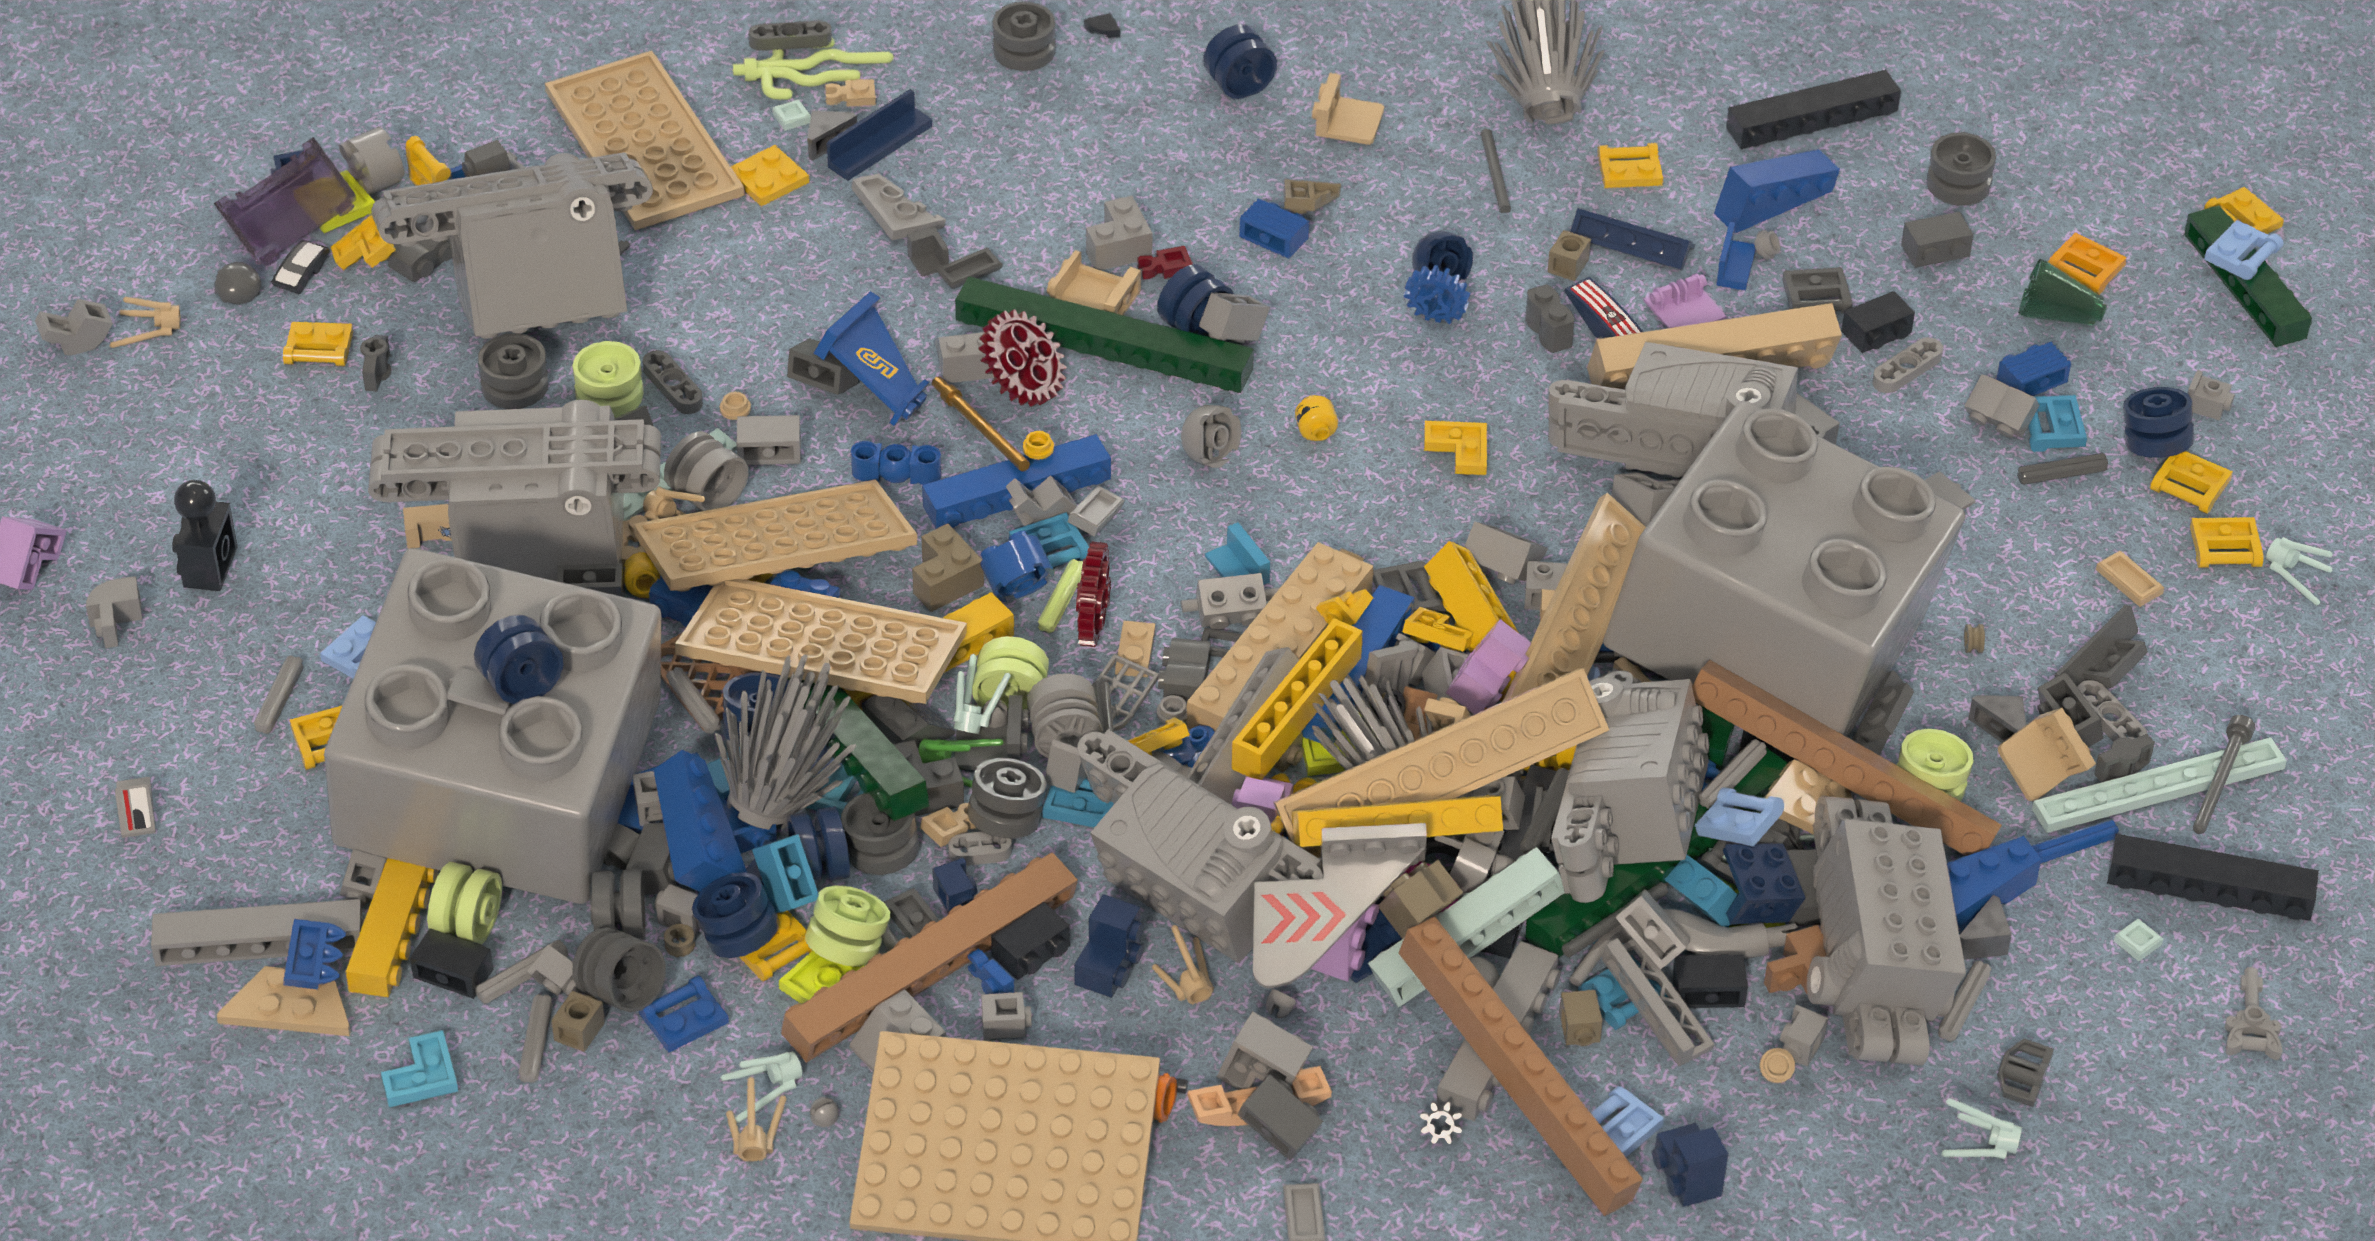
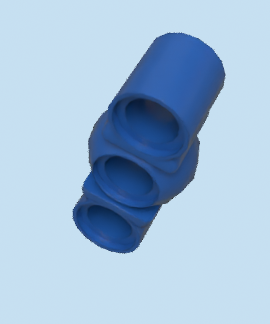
[851,441,942,485]

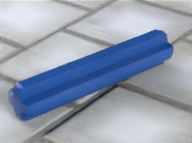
[2032,820,2119,863]

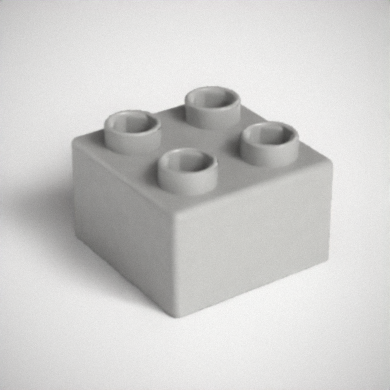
[1603,401,1966,737]
[324,548,661,904]

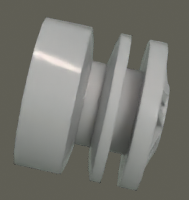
[664,431,749,511]
[1027,673,1103,758]

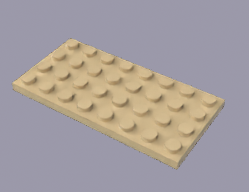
[545,51,744,230]
[634,480,917,591]
[675,579,967,704]

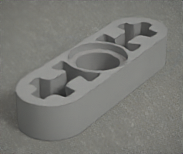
[1872,337,1943,393]
[2078,680,2147,742]

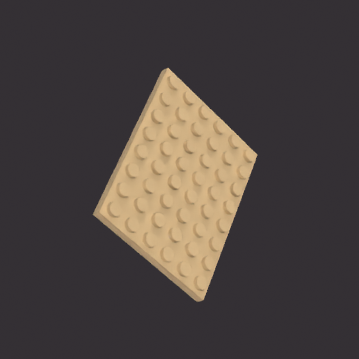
[849,1031,1160,1241]

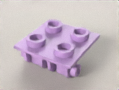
[1643,274,1727,328]

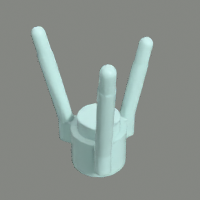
[2266,537,2333,605]
[953,654,1011,734]
[721,1052,802,1122]
[1942,1098,2022,1159]

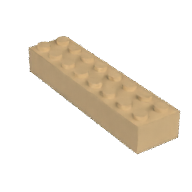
[1587,303,1842,390]
[1187,542,1373,731]

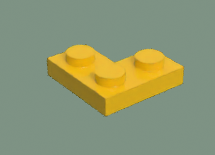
[330,215,395,270]
[1424,421,1487,475]
[1402,607,1474,652]

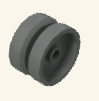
[992,1,1056,71]
[1926,132,1996,206]
[478,333,549,409]
[967,758,1047,839]
[841,793,919,875]
[590,869,645,941]

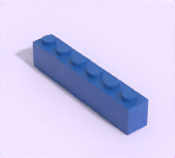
[922,434,1111,529]
[1302,585,1414,744]

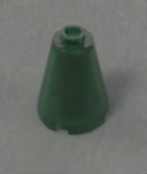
[2018,259,2107,325]

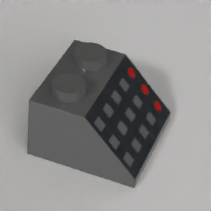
[862,695,955,751]

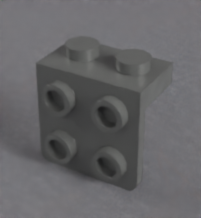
[955,695,1029,770]

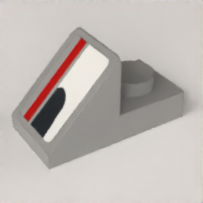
[115,777,156,838]

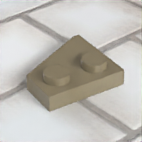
[1283,179,1341,214]

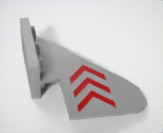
[1253,823,1427,989]

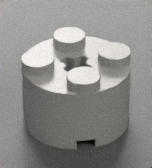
[339,127,404,195]

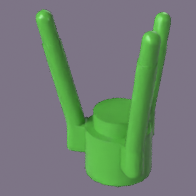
[919,739,1004,788]

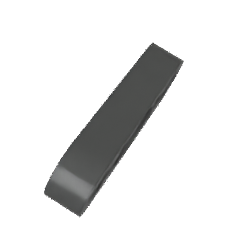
[749,20,832,51]
[643,350,703,414]

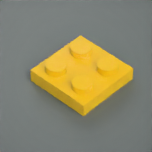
[731,145,810,207]

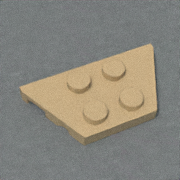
[1764,759,1853,835]
[217,966,350,1036]

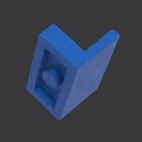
[1716,222,1756,291]

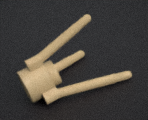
[110,297,180,348]
[643,486,705,521]
[1152,925,1214,1004]
[726,1077,786,1161]

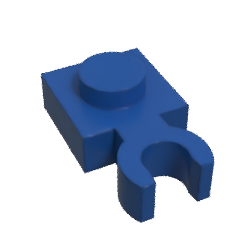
[967,949,1014,994]

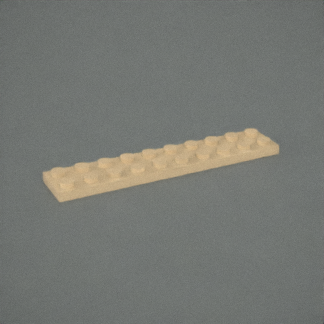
[1503,493,1646,702]
[1273,668,1609,858]

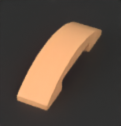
[1187,1066,1332,1126]

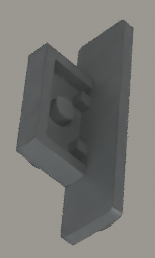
[2055,605,2148,688]
[1852,670,1914,755]

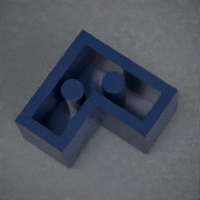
[1074,894,1144,998]
[1652,1122,1728,1207]

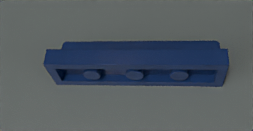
[827,89,932,181]
[1570,208,1695,270]

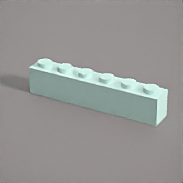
[1368,847,1565,1008]

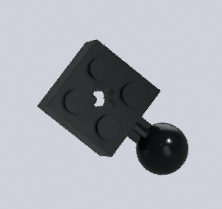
[172,480,238,592]

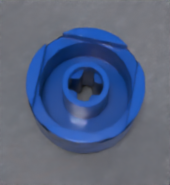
[980,530,1055,602]

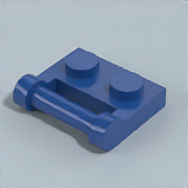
[638,975,729,1053]

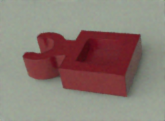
[1137,245,1193,280]

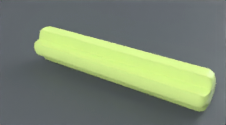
[1038,559,1083,633]

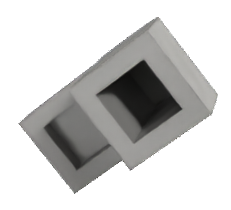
[35,299,113,355]
[1006,476,1077,526]
[86,576,142,648]
[1449,831,1504,899]

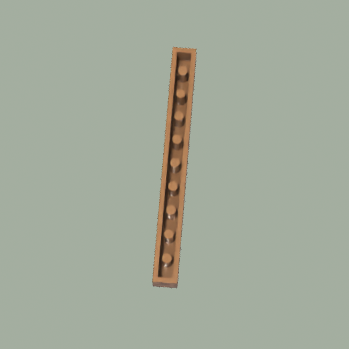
[1692,660,2002,856]
[781,852,1078,1063]
[1399,917,1643,1216]

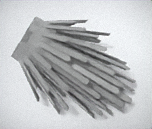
[1486,0,1604,124]
[715,654,856,830]
[1312,674,1434,782]

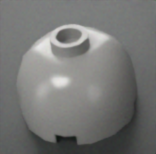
[1181,405,1241,468]

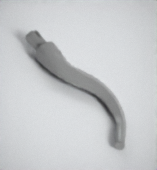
[1569,909,1798,987]

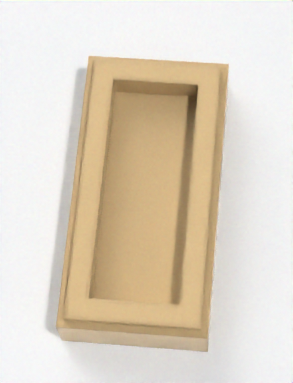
[2096,551,2164,607]

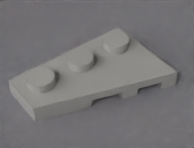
[851,174,946,240]

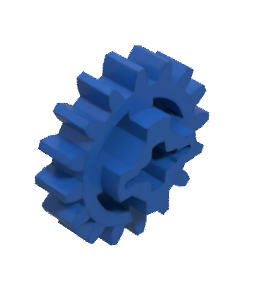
[1403,265,1471,324]

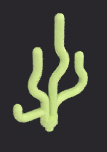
[733,35,894,100]

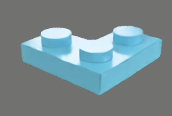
[381,1030,458,1107]

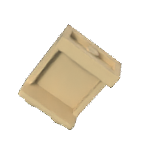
[1047,250,1141,316]

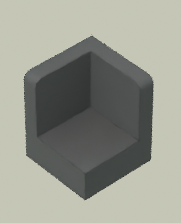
[907,226,949,276]

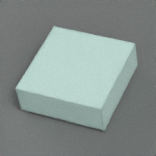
[773,99,811,131]
[2114,919,2164,961]

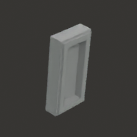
[1067,486,1125,537]
[1283,1183,1325,1241]

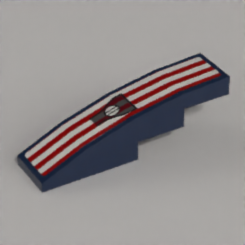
[1564,277,1643,338]

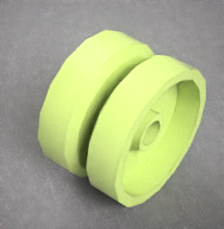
[572,341,644,417]
[972,636,1049,709]
[1897,729,1973,801]
[427,862,502,944]
[805,885,890,967]

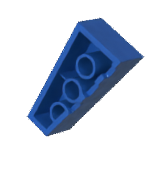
[1714,149,1840,234]
[653,750,748,892]
[1947,836,2041,935]

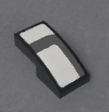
[271,239,330,294]

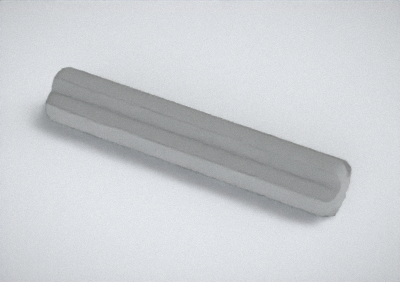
[254,655,303,734]
[666,667,722,734]
[1699,739,1766,809]
[475,940,568,1004]
[1938,961,1991,1042]
[519,994,552,1083]

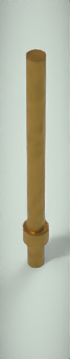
[932,376,1030,472]

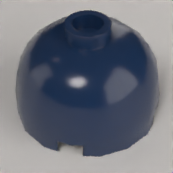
[1412,230,1473,281]

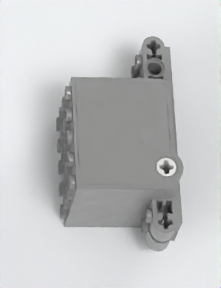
[371,152,653,338]
[368,400,661,581]

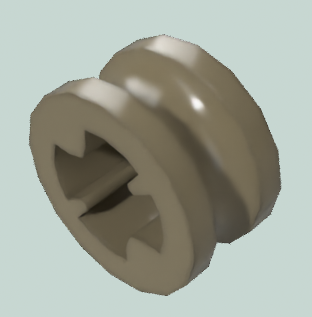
[1964,624,1985,653]
[664,924,695,957]

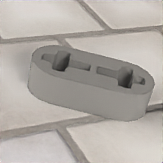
[948,831,1012,866]

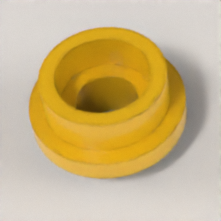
[1023,431,1054,460]

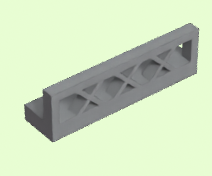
[1602,938,1715,1067]

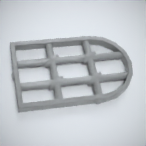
[1095,654,1159,731]

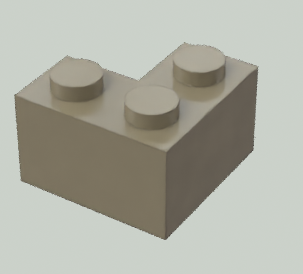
[912,523,984,612]
[1379,860,1463,939]

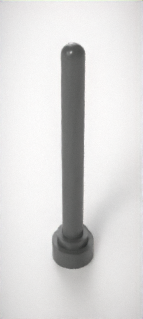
[2193,715,2256,834]

